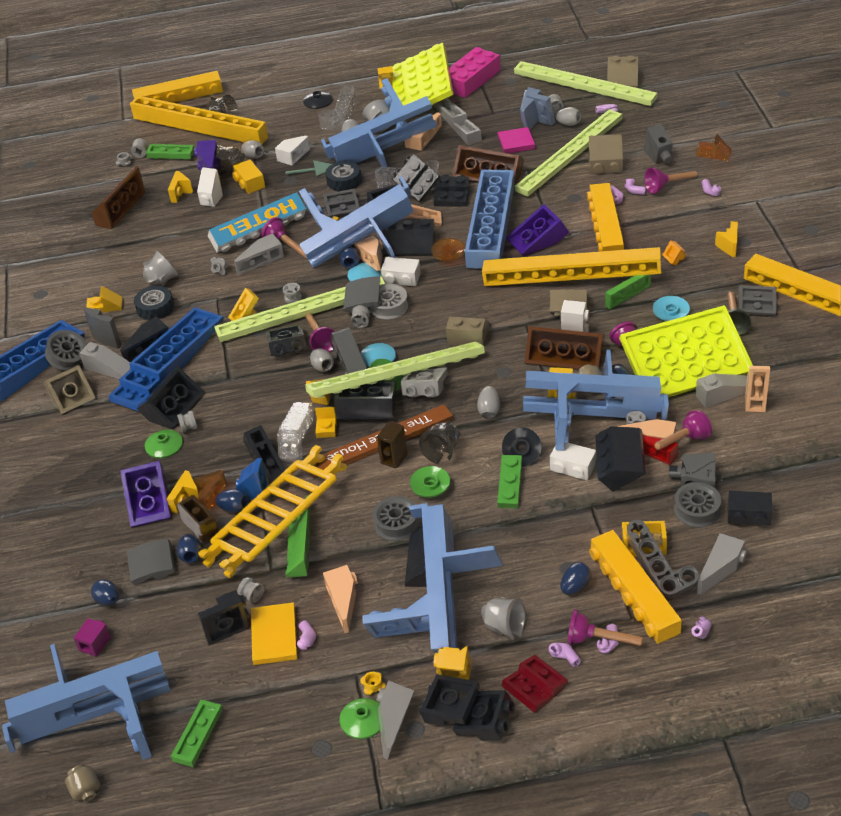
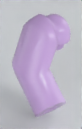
[595,104,618,114]
[701,179,721,196]
[297,620,316,650]
[548,643,581,667]

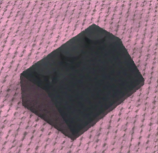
[382,218,436,257]
[137,366,204,429]
[334,381,396,421]
[595,426,646,492]
[405,526,427,587]

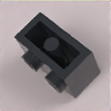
[727,490,772,526]

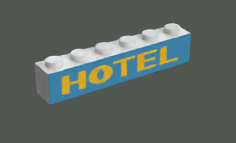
[208,192,306,253]

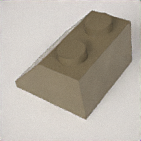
[607,56,638,88]
[589,134,623,174]
[550,290,587,316]
[446,317,489,346]
[43,365,95,414]

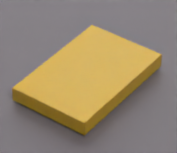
[251,602,297,665]

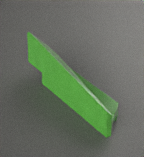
[286,495,311,578]

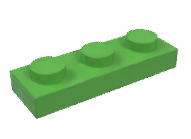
[146,144,195,160]
[605,275,651,309]
[498,455,522,509]
[171,700,223,767]

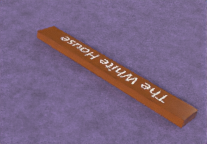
[310,404,453,479]

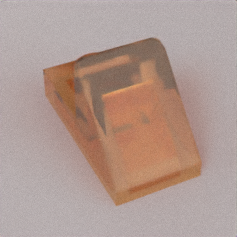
[696,134,732,161]
[194,470,227,511]

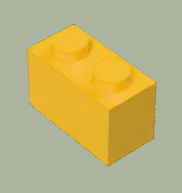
[232,160,265,194]

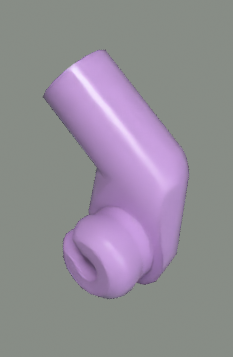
[625,178,646,195]
[610,186,624,205]
[692,616,712,639]
[597,624,619,653]

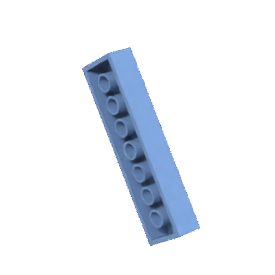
[465,170,515,269]

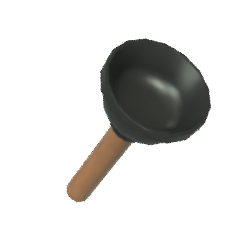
[727,292,751,336]

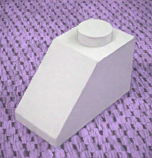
[275,136,310,166]
[197,167,223,207]

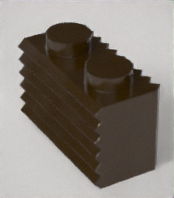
[376,421,408,469]
[177,495,219,542]

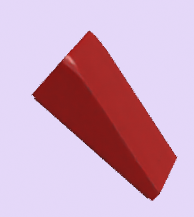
[642,435,678,465]

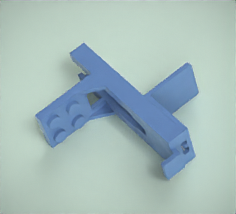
[321,78,437,176]
[299,176,414,269]
[523,350,669,450]
[363,503,503,653]
[2,644,171,760]

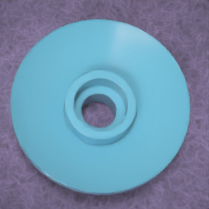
[653,296,690,321]

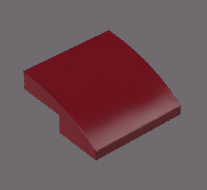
[501,654,568,713]

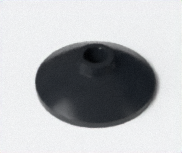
[303,91,333,109]
[502,427,542,467]

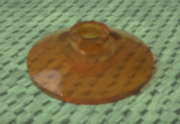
[431,238,465,261]

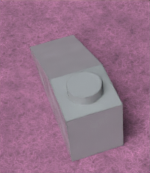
[234,234,284,275]
[79,342,130,379]
[696,373,747,408]
[697,533,747,595]
[376,681,414,760]

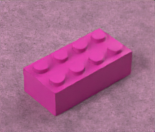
[449,47,500,98]

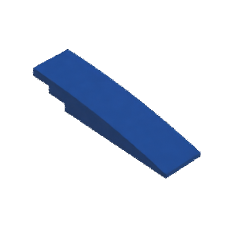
[108,307,224,412]
[0,320,85,402]

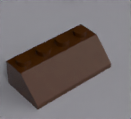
[452,145,524,184]
[92,166,146,229]
[524,326,605,369]

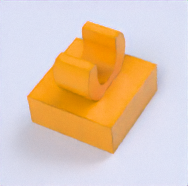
[663,240,687,265]

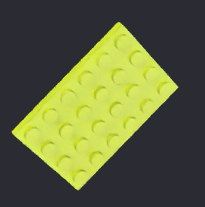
[392,43,453,106]
[619,305,753,397]

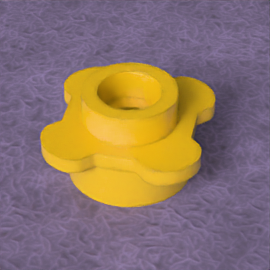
[360,672,386,695]

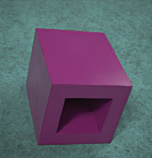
[73,618,111,657]

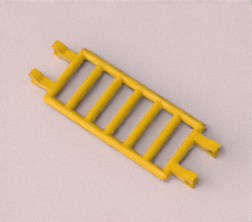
[198,445,347,578]

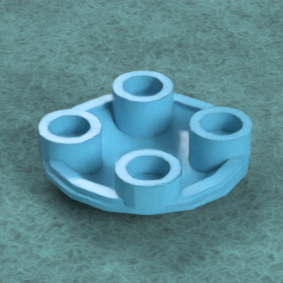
[347,263,381,281]
[360,343,396,367]

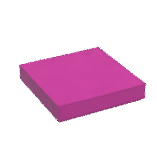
[498,127,535,154]

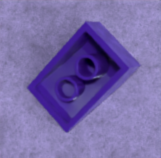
[194,140,222,180]
[506,204,569,256]
[120,461,171,527]

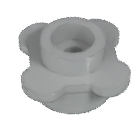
[116,152,132,166]
[210,257,227,275]

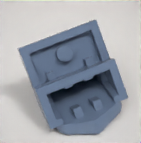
[520,87,555,130]

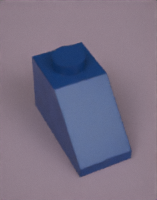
[236,458,268,500]

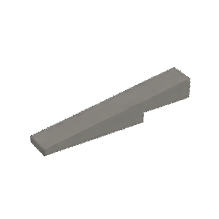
[432,98,482,146]

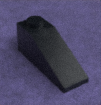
[120,316,169,362]
[243,425,285,484]

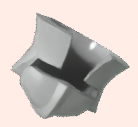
[362,100,390,132]
[143,251,179,287]
[481,596,526,641]

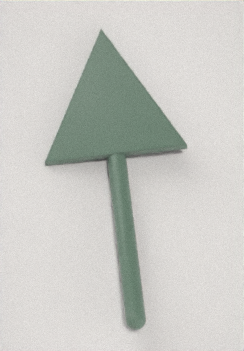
[285,160,332,177]

